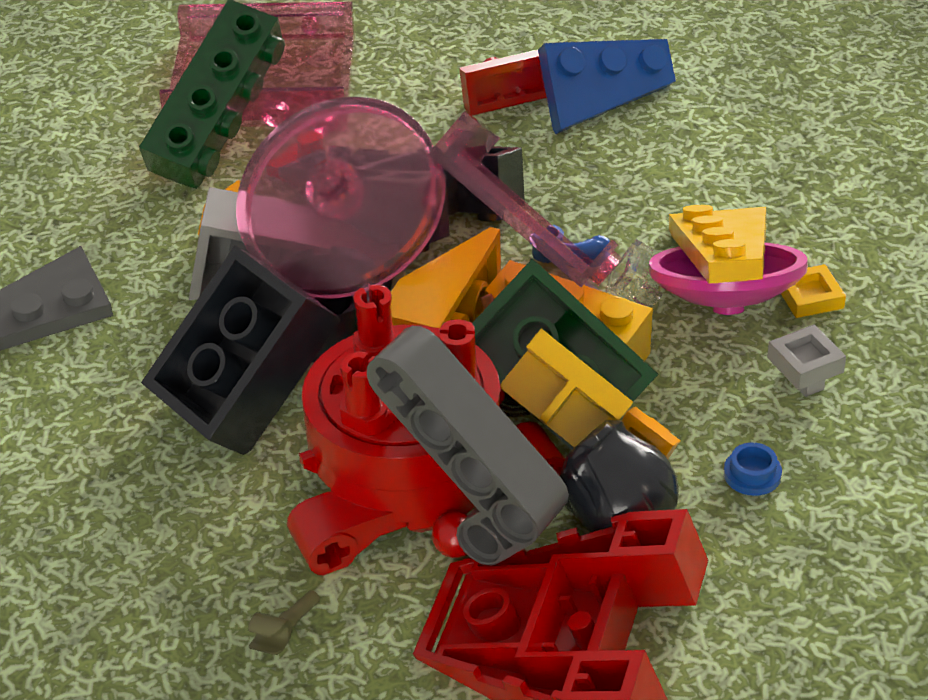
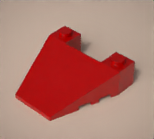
[413,509,709,700]

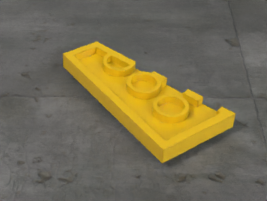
[669,205,766,284]

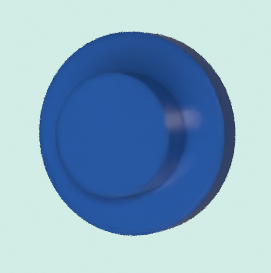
[724,442,782,496]

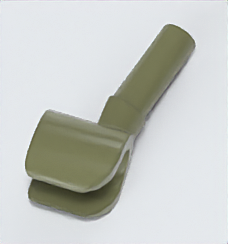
[248,590,320,655]

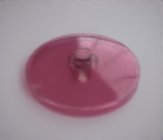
[236,97,445,298]

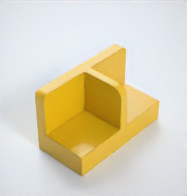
[501,329,633,447]

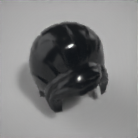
[560,420,679,533]

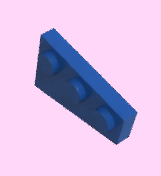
[538,39,676,134]

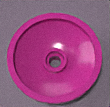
[649,242,808,315]

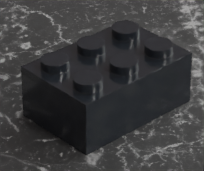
[141,246,341,455]

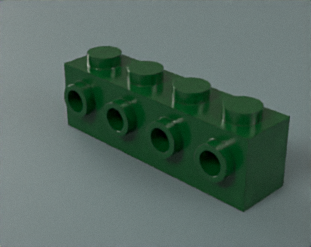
[139,0,285,189]

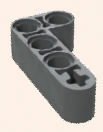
[367,326,569,566]

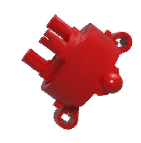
[287,285,565,576]

